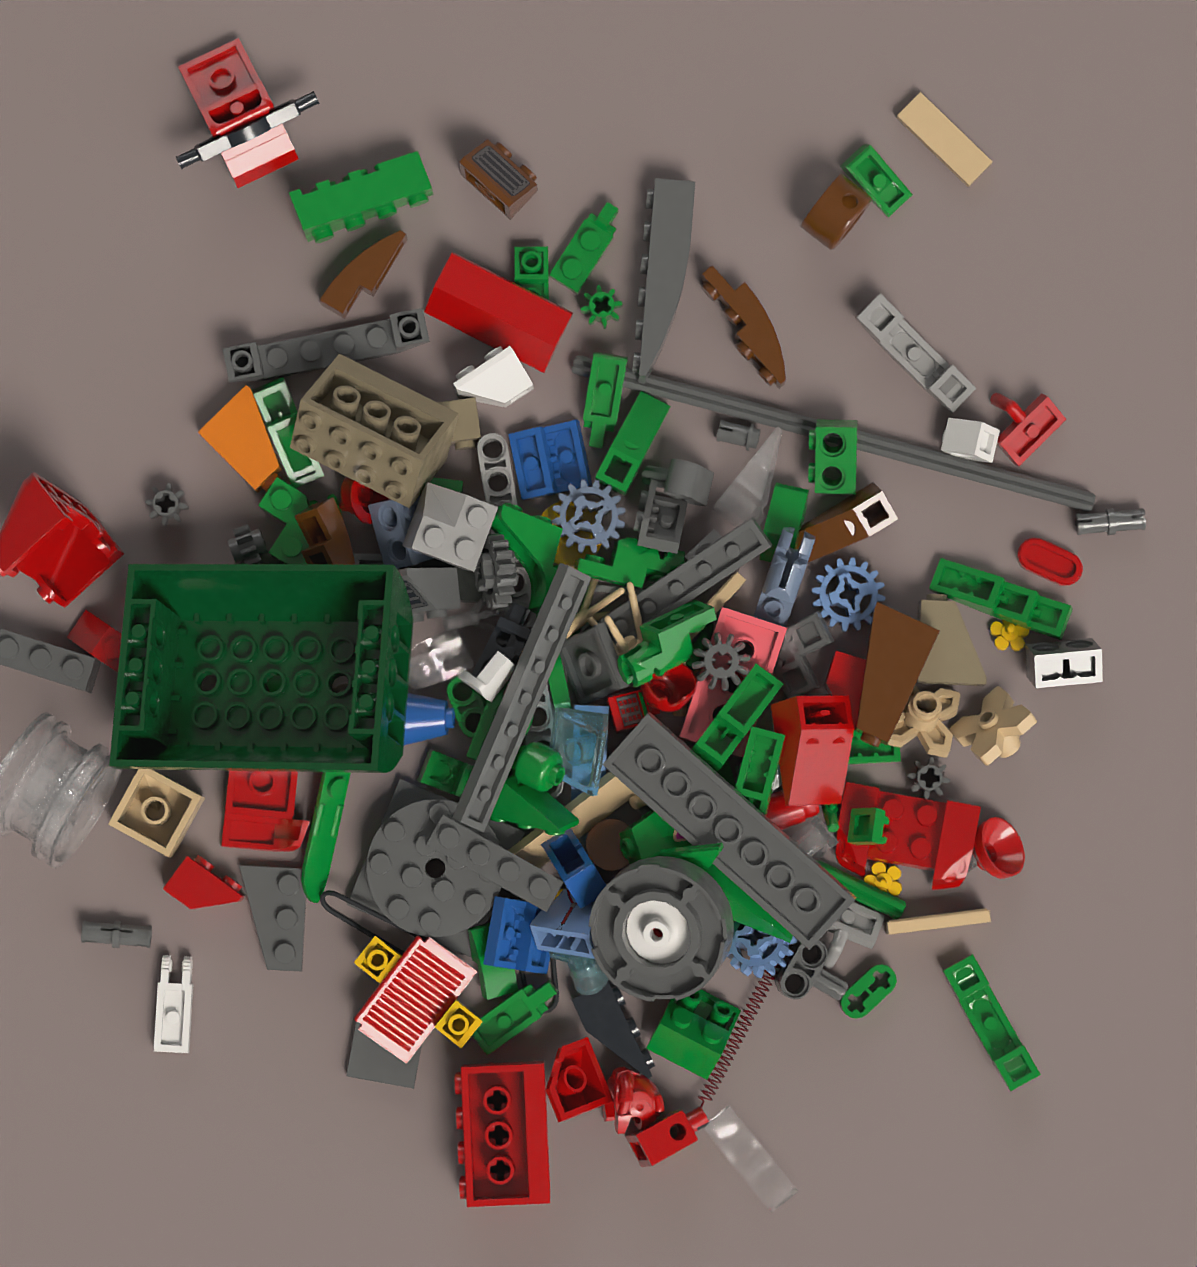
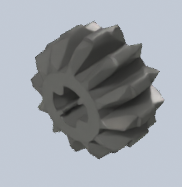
[692,632,751,691]

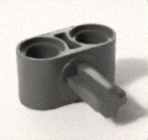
[642,459,714,506]
[775,940,848,1000]

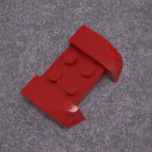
[221,771,310,852]
[836,782,981,890]

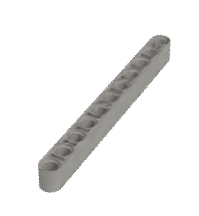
[477,433,564,798]

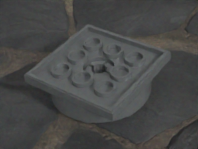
[347,779,526,958]

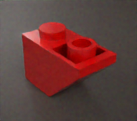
[824,651,866,728]
[163,854,245,909]

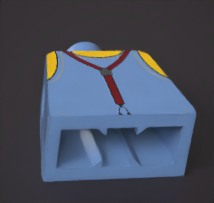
[530,889,595,959]

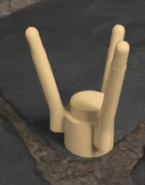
[588,582,643,657]

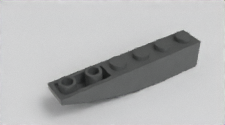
[632,178,696,384]
[0,628,102,693]

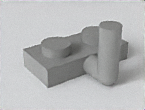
[824,902,885,968]

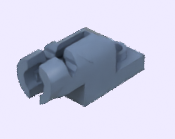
[753,527,816,627]

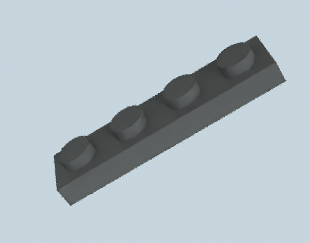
[426,815,563,912]

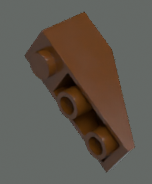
[797,482,898,563]

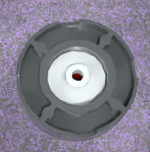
[589,856,734,1001]

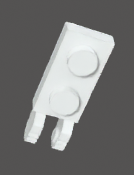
[154,955,193,1053]

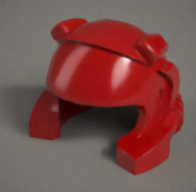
[602,1066,665,1134]

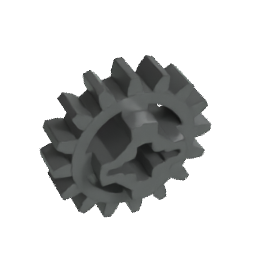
[474,533,518,608]

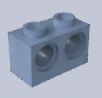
[368,496,434,568]

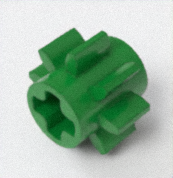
[581,285,623,329]

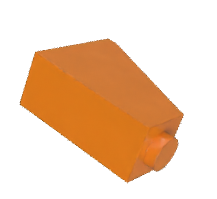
[198,385,282,493]

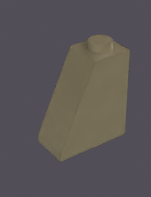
[916,594,987,686]

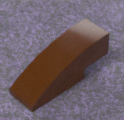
[319,230,408,319]
[294,497,355,565]

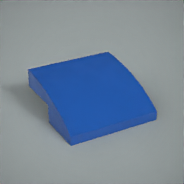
[508,420,593,500]
[483,896,551,974]

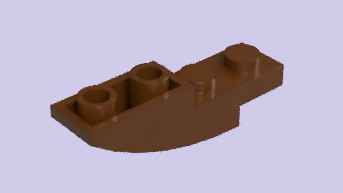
[701,265,786,389]

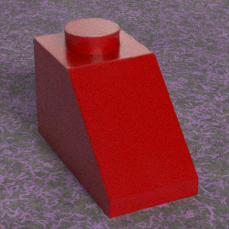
[67,610,122,672]

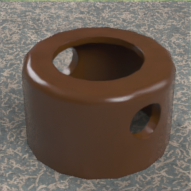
[800,173,872,250]

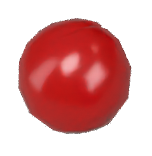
[641,664,697,712]

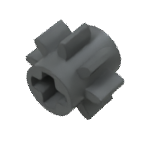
[145,483,189,527]
[227,524,268,564]
[907,757,950,799]

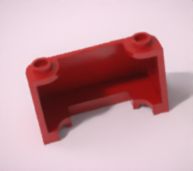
[0,472,124,608]

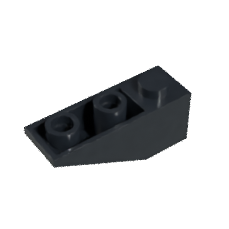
[571,982,655,1078]

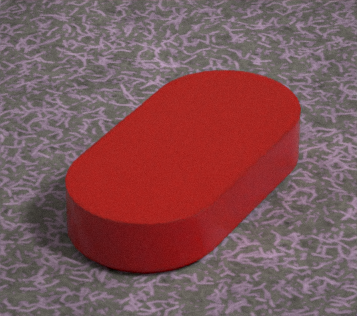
[1017,538,1083,586]

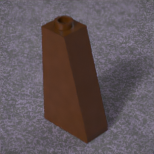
[855,602,940,748]

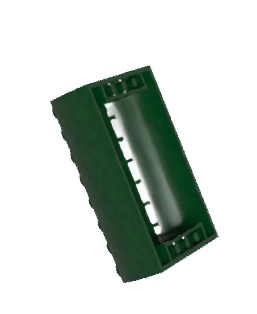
[109,564,414,773]

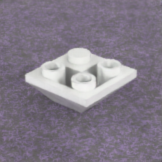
[453,346,534,408]

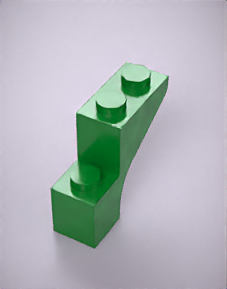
[491,503,563,614]

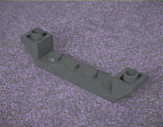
[222,308,430,382]

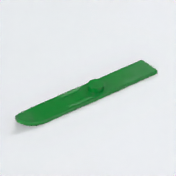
[301,772,351,903]

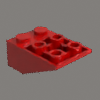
[771,695,854,806]

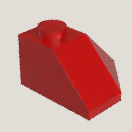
[546,1037,614,1123]

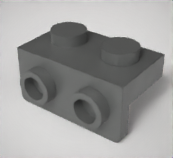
[634,479,688,554]

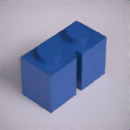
[541,828,606,909]

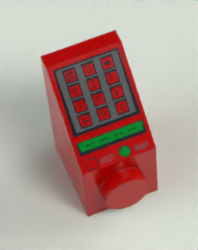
[607,690,660,734]

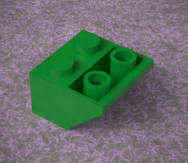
[646,989,741,1080]

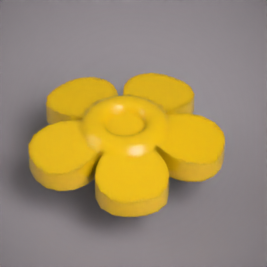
[990,620,1029,651]
[864,861,902,896]

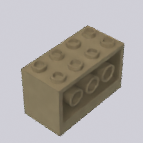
[290,354,459,508]

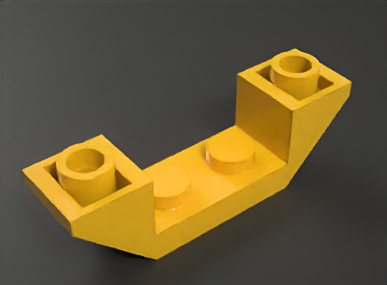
[354,936,483,1048]

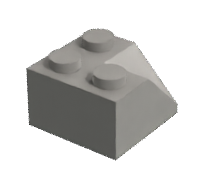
[402,482,498,572]

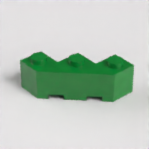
[258,477,309,564]

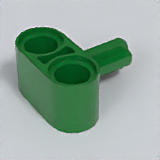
[447,677,510,739]

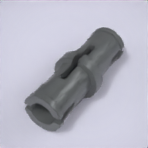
[1075,508,1146,535]
[81,920,152,948]

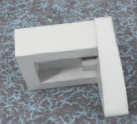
[458,651,516,702]

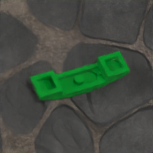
[943,954,1041,1092]

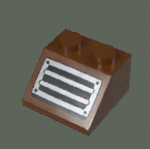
[459,139,538,220]

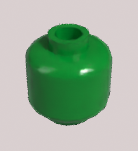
[512,742,565,792]

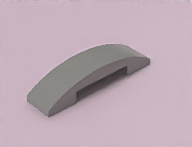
[856,293,976,413]

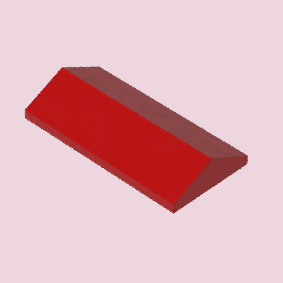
[424,252,573,373]

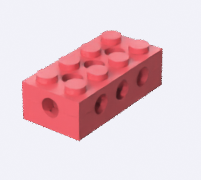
[679,607,787,760]

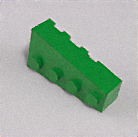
[289,151,434,243]

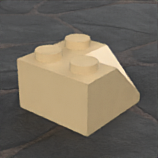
[108,769,205,858]

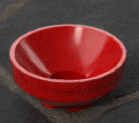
[972,817,1025,879]

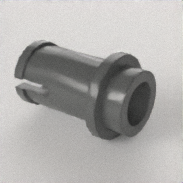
[716,420,761,451]

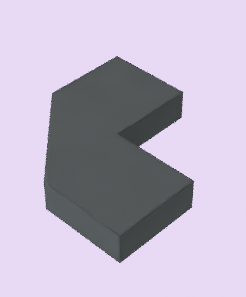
[773,611,834,699]

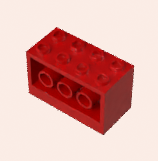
[455,1061,551,1207]

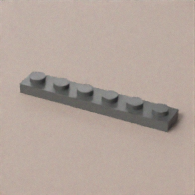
[585,516,772,645]

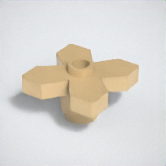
[887,684,960,758]
[949,686,1037,766]

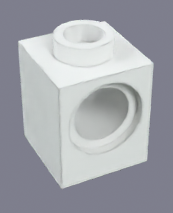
[941,418,1000,463]

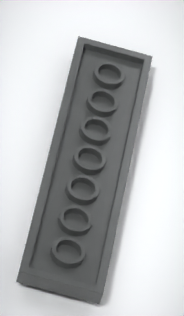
[602,712,857,950]

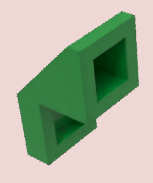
[759,483,809,562]

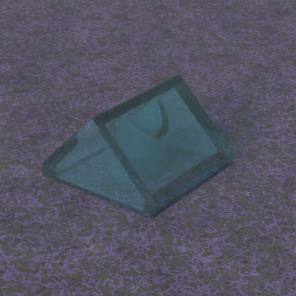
[550,707,609,796]

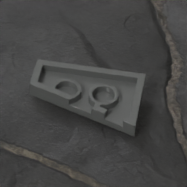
[239,865,307,972]

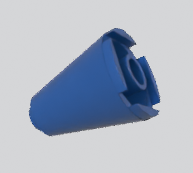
[404,693,455,746]

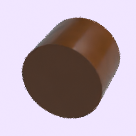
[586,819,629,871]

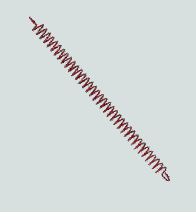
[698,944,793,1108]

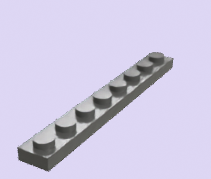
[452,563,592,832]

